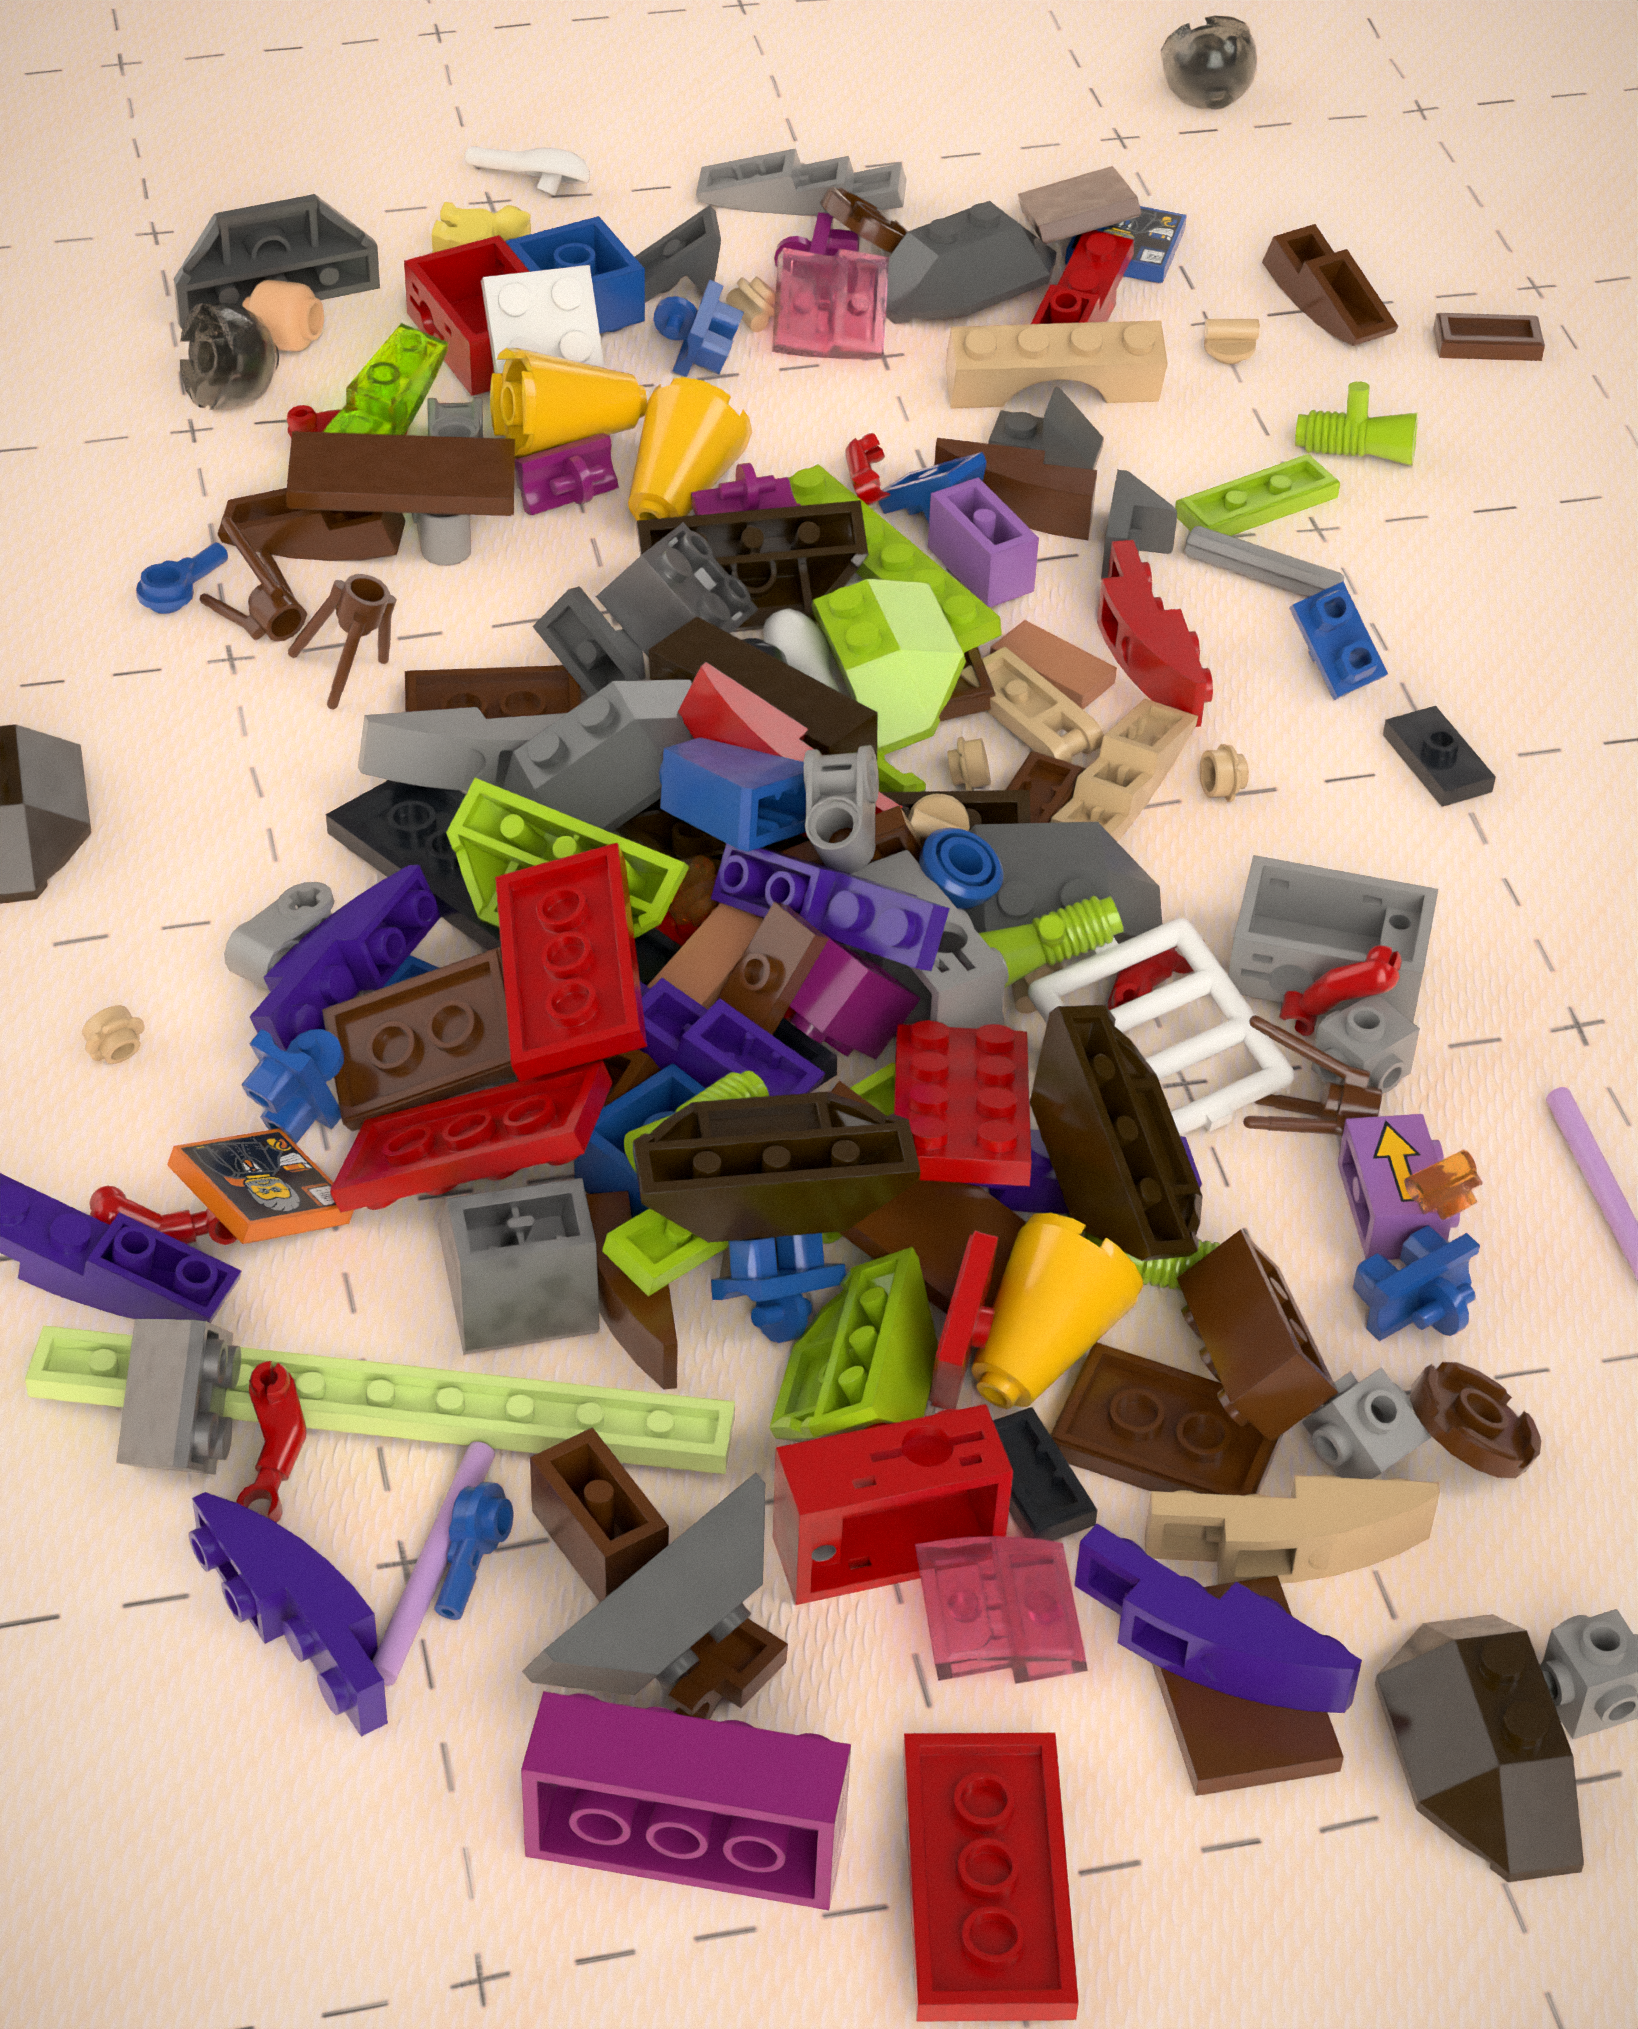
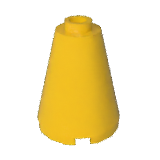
[490,348,647,459]
[628,377,752,521]
[971,1213,1143,1409]

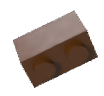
[530,1427,669,1602]

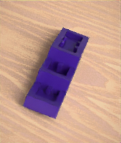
[638,978,825,1096]

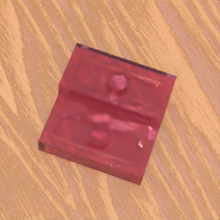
[772,248,889,359]
[915,1536,1088,1684]

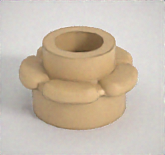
[947,736,991,791]
[1200,744,1249,802]
[82,1005,145,1064]

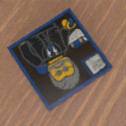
[1065,206,1187,283]

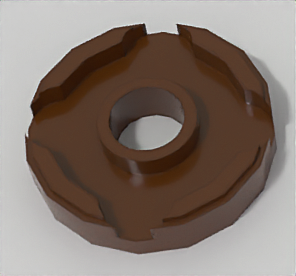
[820,186,908,254]
[1409,1362,1542,1479]

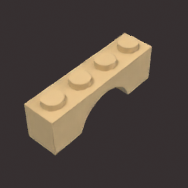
[945,320,1168,409]

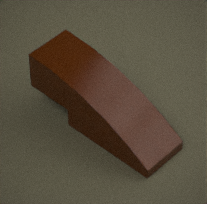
[1262,224,1399,346]
[934,437,1098,541]
[217,488,406,561]
[586,1191,678,1390]

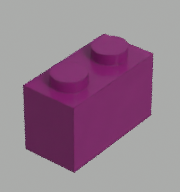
[790,934,921,1060]

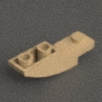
[1145,1475,1440,1585]

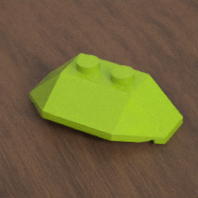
[811,579,966,755]
[446,778,689,938]
[769,1247,938,1442]

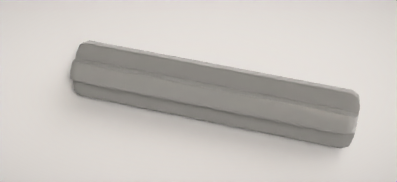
[1185,526,1345,597]

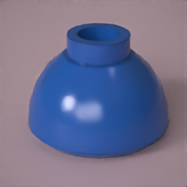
[918,827,1004,909]

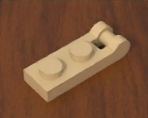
[960,647,1104,763]

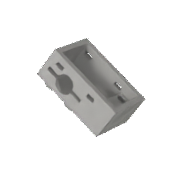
[845,850,1009,1038]
[1228,855,1439,1022]

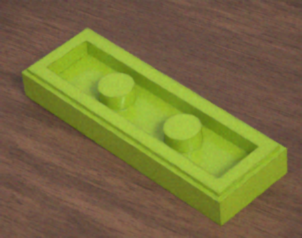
[1175,454,1340,536]

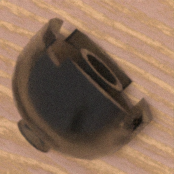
[1160,15,1257,110]
[179,303,279,411]

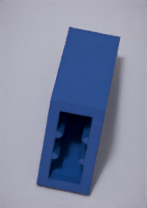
[659,738,806,852]

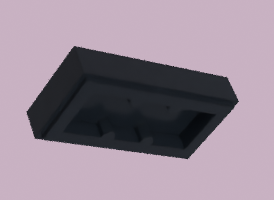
[1383,705,1496,807]
[993,1407,1098,1548]

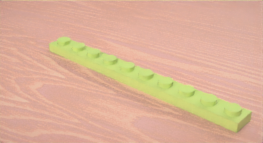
[25,1325,735,1474]

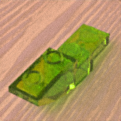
[323,323,448,435]

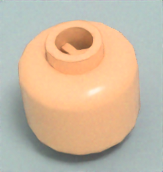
[241,280,324,352]

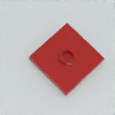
[929,1231,998,1409]

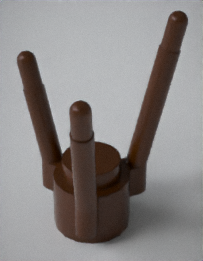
[199,517,307,642]
[288,574,397,710]
[1243,1015,1382,1137]

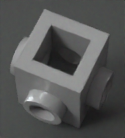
[1311,995,1420,1094]
[1302,1367,1432,1479]
[1540,1609,1638,1740]

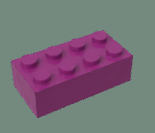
[521,1691,851,1911]

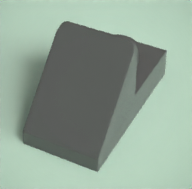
[634,205,721,303]
[988,386,1104,470]
[1101,469,1177,579]
[532,586,646,698]

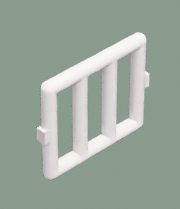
[1028,918,1295,1136]

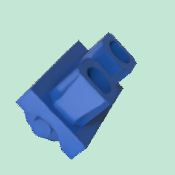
[653,280,744,377]
[1289,581,1388,700]
[241,1029,344,1144]
[1353,1225,1480,1342]
[710,1233,846,1343]

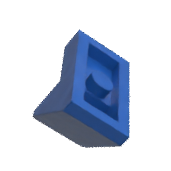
[879,452,987,523]

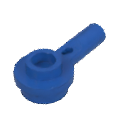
[136,542,228,614]
[434,1482,514,1620]

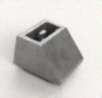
[595,522,758,658]
[437,1178,600,1355]
[116,1319,241,1475]

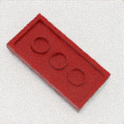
[495,842,647,1082]
[894,1020,1032,1186]
[330,1060,612,1213]
[903,1732,1079,2022]

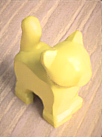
[431,202,531,253]

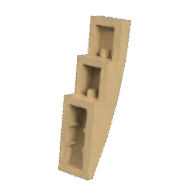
[1050,698,1198,842]

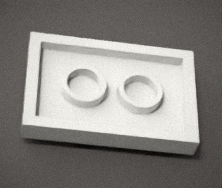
[481,265,605,438]

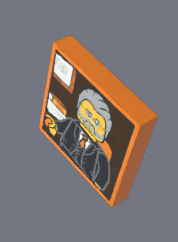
[167,1128,354,1244]

